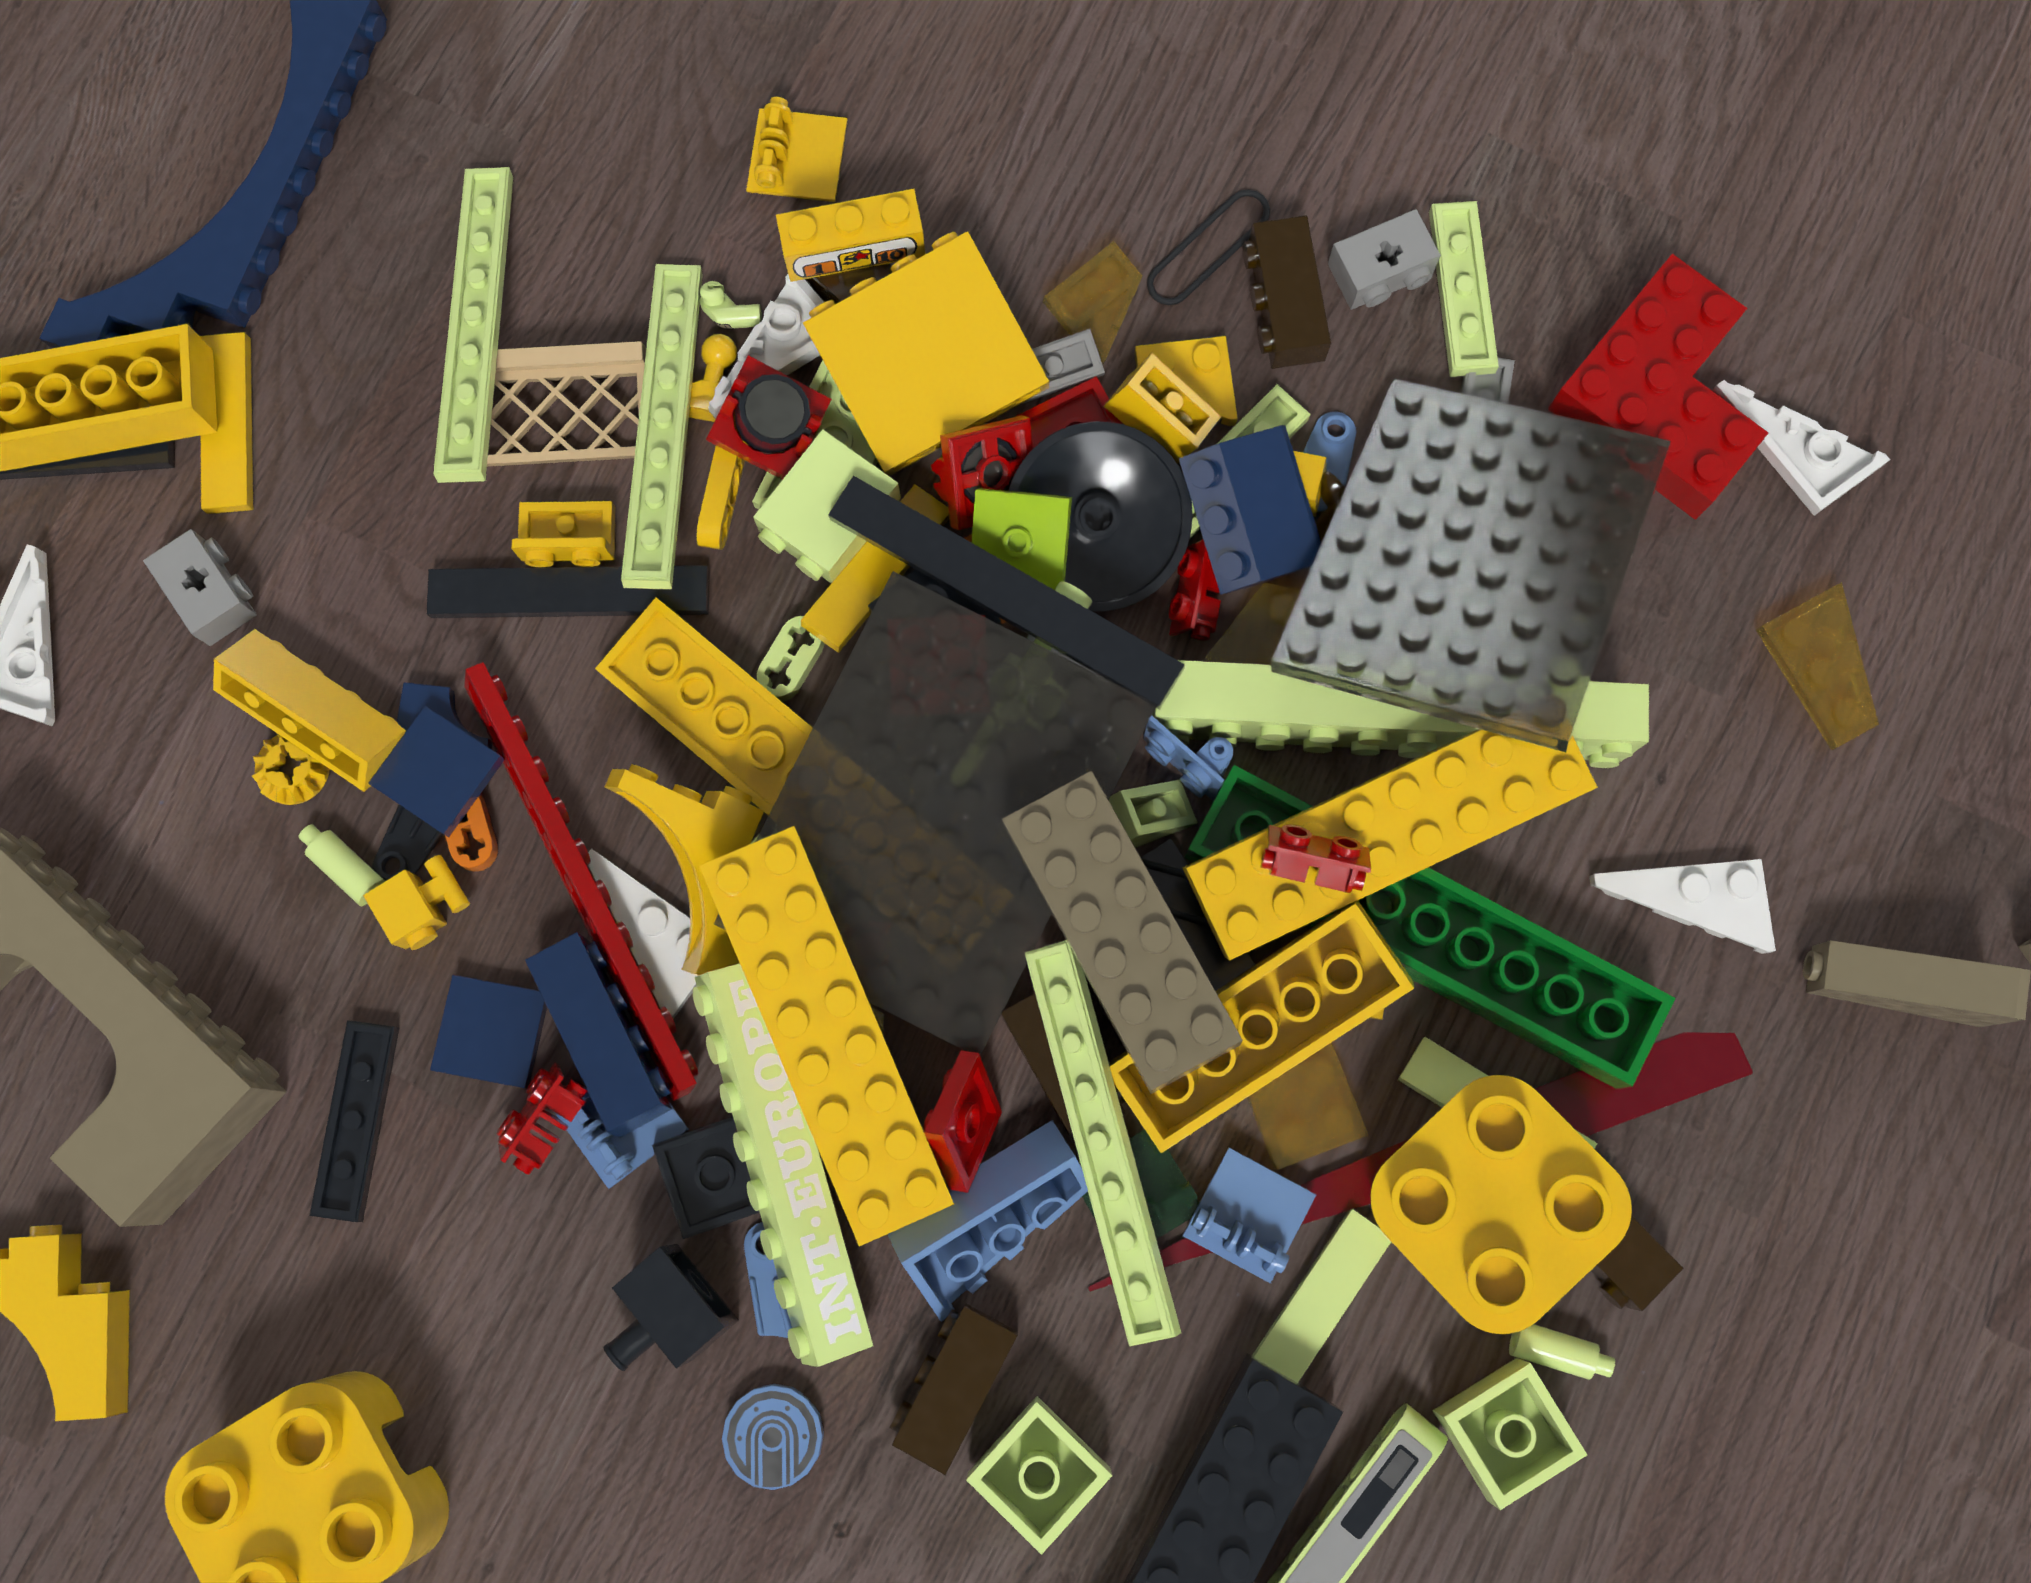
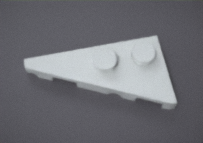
[708,274,824,419]
[1712,380,1890,516]
[0,544,55,726]
[588,848,697,1019]
[1589,859,1776,954]

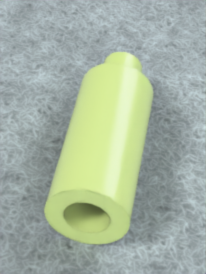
[299,824,385,906]
[1509,1324,1615,1380]

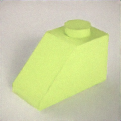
[1107,780,1198,848]

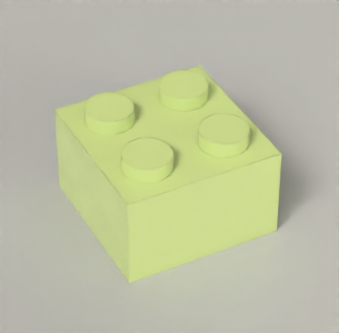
[1432,1358,1587,1510]
[966,1396,1112,1555]

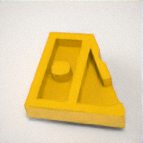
[1134,336,1238,426]

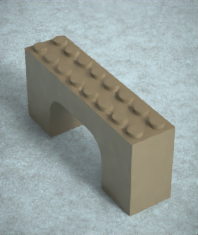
[0,827,287,1227]

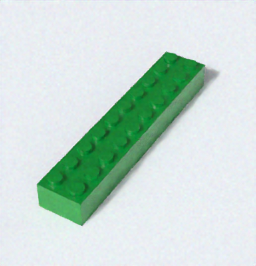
[1185,765,1676,1089]

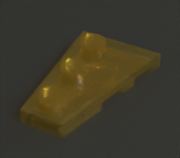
[1756,582,1879,750]

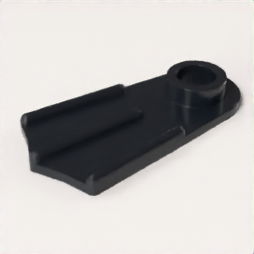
[372,805,444,881]

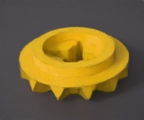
[252,735,330,805]

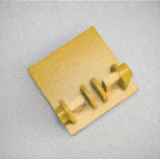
[746,97,848,202]

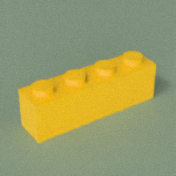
[213,629,406,792]

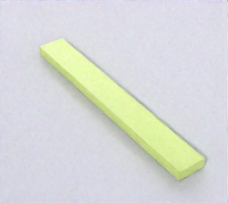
[433,167,513,483]
[621,264,703,589]
[1025,940,1181,1346]

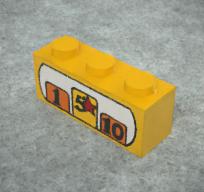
[776,189,926,282]

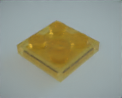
[1247,1043,1368,1170]

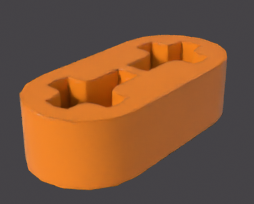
[445,794,498,872]

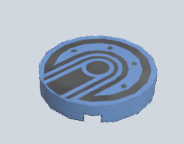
[722,1384,824,1490]

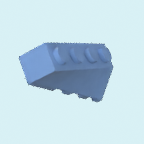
[887,1120,1088,1322]

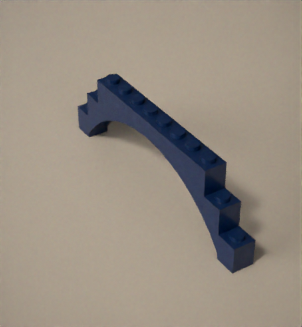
[39,0,387,349]

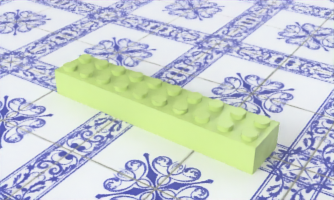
[1151,660,1649,768]

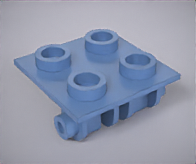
[1143,715,1233,801]
[553,1086,689,1189]
[1182,1147,1316,1283]

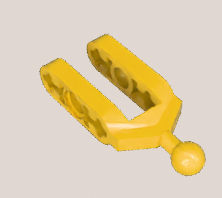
[689,334,748,550]

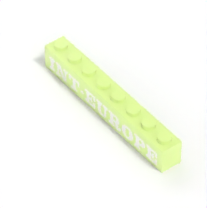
[693,963,873,1367]

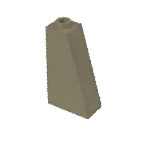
[1803,940,2031,1027]

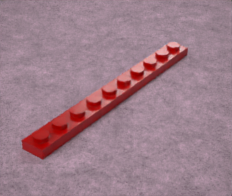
[464,662,698,1101]

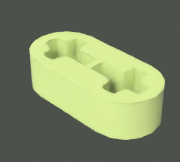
[757,616,825,702]

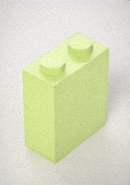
[753,429,901,583]

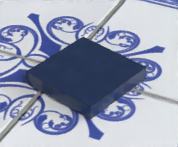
[368,706,505,837]
[430,975,547,1089]

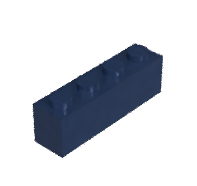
[525,932,672,1138]

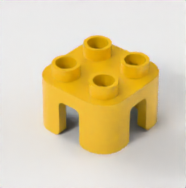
[1371,1075,1632,1334]
[165,1371,449,1583]

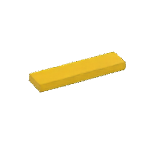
[200,332,253,514]
[801,484,950,653]

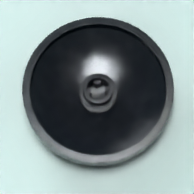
[1008,421,1193,611]

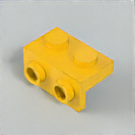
[511,501,616,567]

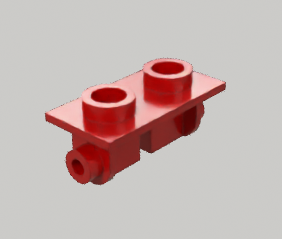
[1169,539,1221,641]
[1260,825,1371,894]

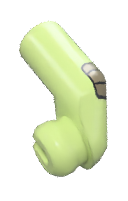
[699,281,762,329]

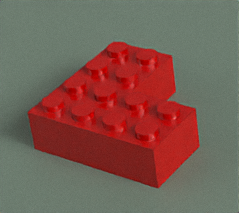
[1548,253,1769,520]

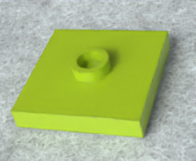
[972,488,1072,590]

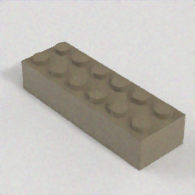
[1002,771,1243,1094]

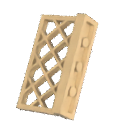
[487,341,646,467]

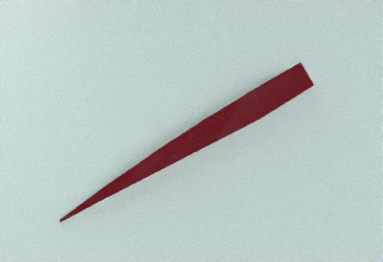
[1088,1032,1753,1292]

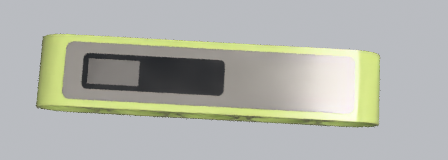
[1267,1403,1448,1583]

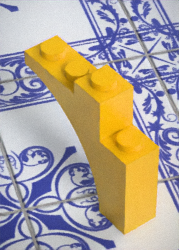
[605,764,764,976]
[0,1225,130,1421]

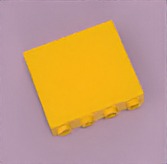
[803,231,1049,476]

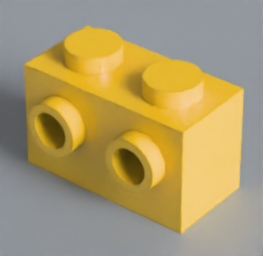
[1104,354,1221,464]

